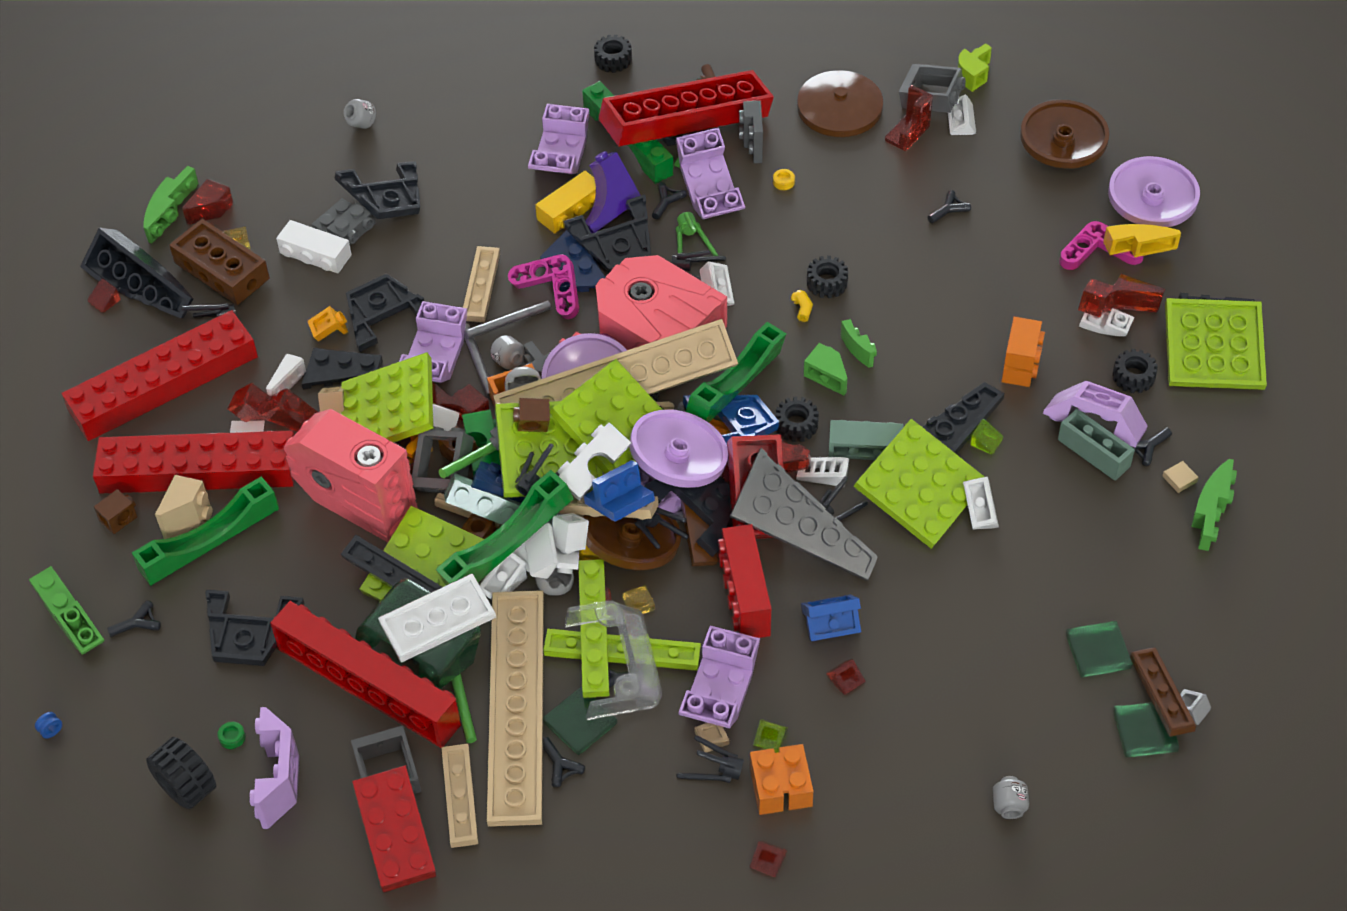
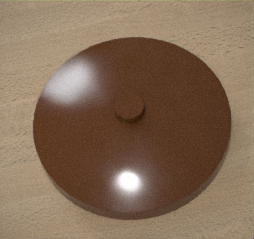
[797,71,883,137]
[1020,100,1109,168]
[583,513,681,570]

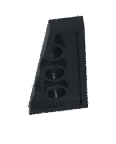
[922,382,1005,454]

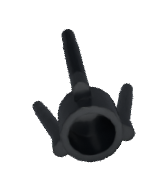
[671,250,726,280]
[180,303,236,317]
[515,444,571,497]
[819,476,868,521]
[635,507,689,549]
[676,735,744,783]

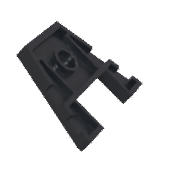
[334,161,420,219]
[563,194,651,273]
[346,274,426,352]
[644,476,732,557]
[205,590,305,666]

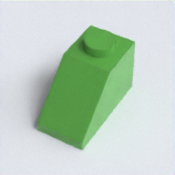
[804,343,847,396]

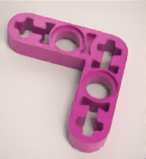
[1060,221,1144,270]
[508,254,579,319]

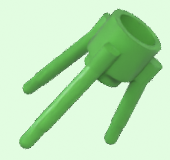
[675,212,718,256]

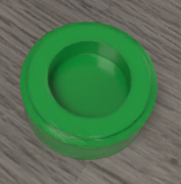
[218,722,246,749]

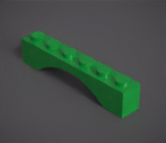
[582,81,673,184]
[686,322,787,423]
[435,470,574,586]
[132,476,279,586]

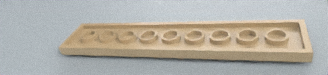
[493,319,738,404]
[487,591,544,826]

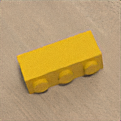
[535,171,596,234]

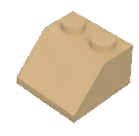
[155,475,213,539]

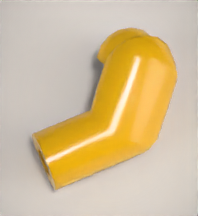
[791,290,813,322]

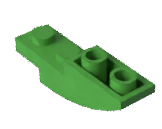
[144,165,199,244]
[1191,459,1237,551]
[29,566,105,655]

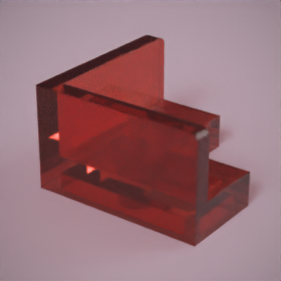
[885,85,933,152]

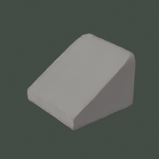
[1180,689,1211,725]

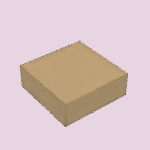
[1162,461,1199,493]
[695,723,729,753]

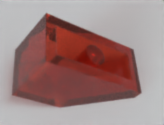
[182,179,233,225]

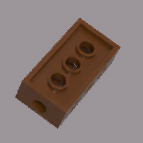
[169,219,270,305]

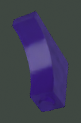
[585,151,641,233]

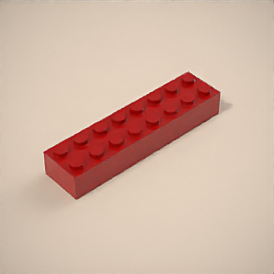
[599,70,774,147]
[61,310,258,441]
[93,430,295,494]
[270,601,461,749]

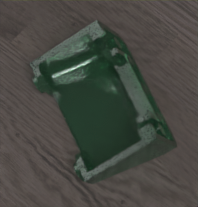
[355,579,481,689]

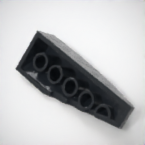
[80,228,194,318]

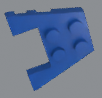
[683,395,779,445]

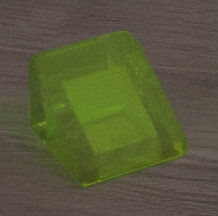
[971,419,1003,455]
[753,719,788,753]

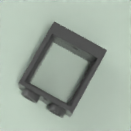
[899,64,966,113]
[412,426,474,494]
[351,725,421,795]

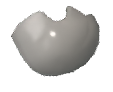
[505,366,541,391]
[535,568,574,596]

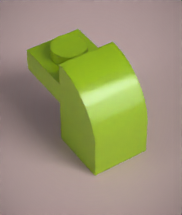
[958,43,992,92]

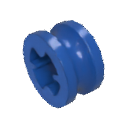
[35,712,63,739]

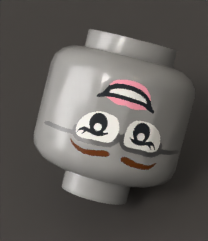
[344,99,376,129]
[491,335,525,370]
[993,776,1029,819]

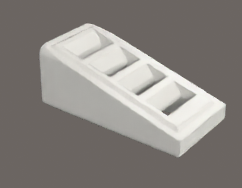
[266,354,306,404]
[796,457,849,487]

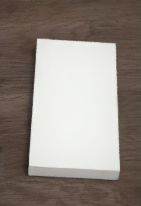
[378,574,496,663]

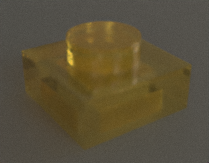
[224,226,250,249]
[622,585,655,618]

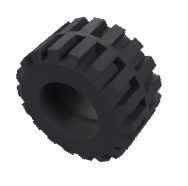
[146,737,217,810]

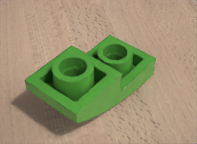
[841,319,877,368]

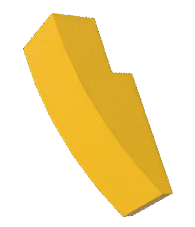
[1103,224,1181,258]

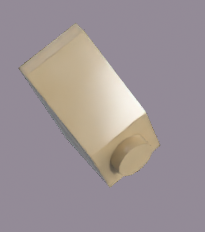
[318,386,344,414]

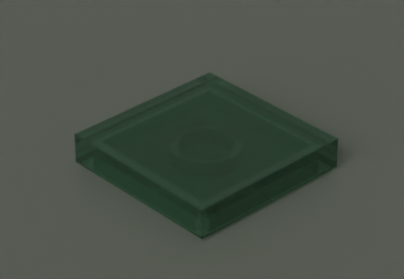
[1066,621,1132,677]
[543,686,617,756]
[1113,702,1179,757]

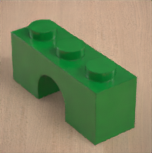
[462,410,501,476]

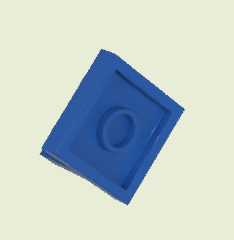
[583,460,655,521]
[801,594,861,641]

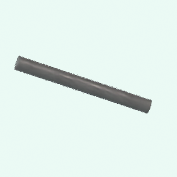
[464,301,551,339]
[464,324,490,399]

